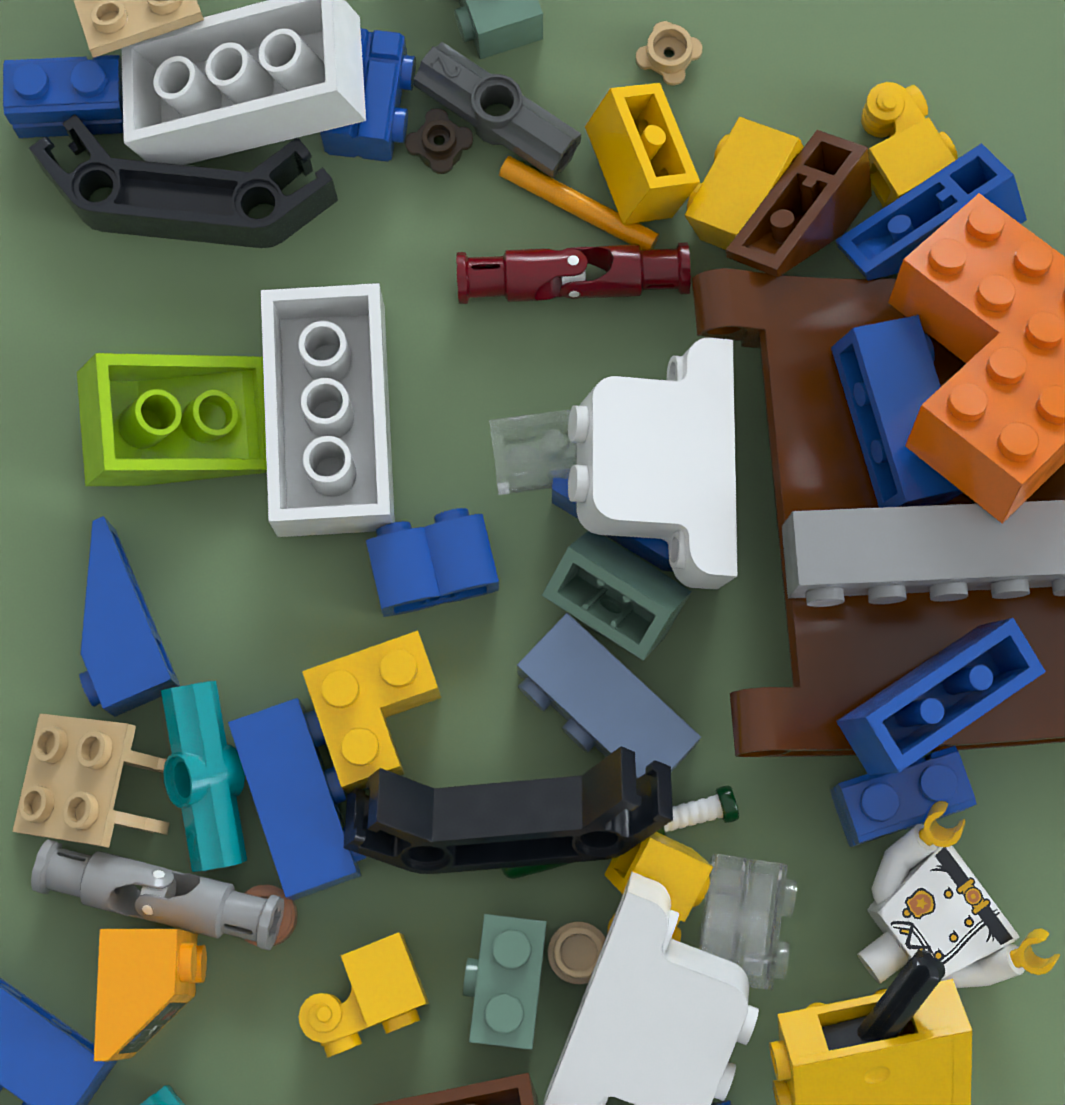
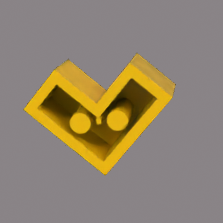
[302,630,441,794]

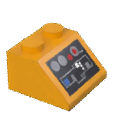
[94,929,207,1061]

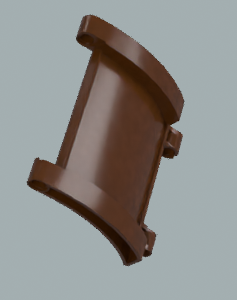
[692,268,1065,757]

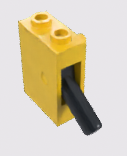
[769,950,972,1105]

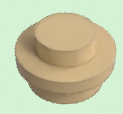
[548,922,606,984]

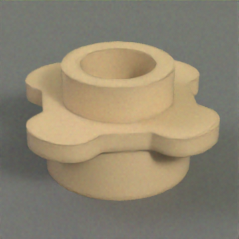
[636,21,702,86]

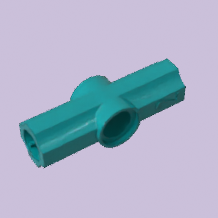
[161,681,247,872]

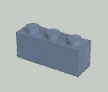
[517,613,701,779]

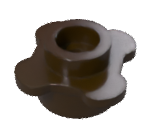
[405,108,473,174]

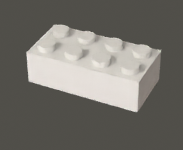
[121,0,366,165]
[261,283,395,537]

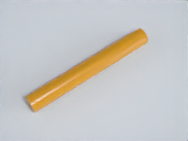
[499,156,659,250]

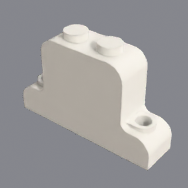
[568,338,737,590]
[543,872,759,1105]

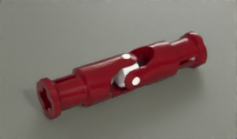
[456,242,691,304]

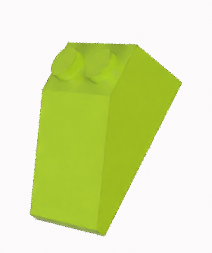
[77,353,267,486]

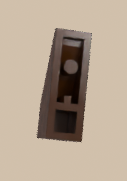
[726,130,872,277]

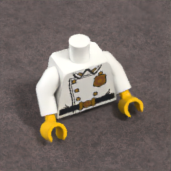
[857,801,1060,988]

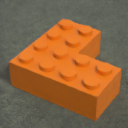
[888,193,1065,524]

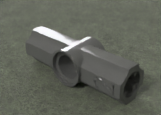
[414,42,581,178]

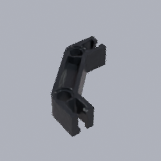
[29,114,338,248]
[344,746,673,874]

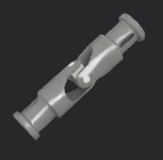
[31,839,284,950]

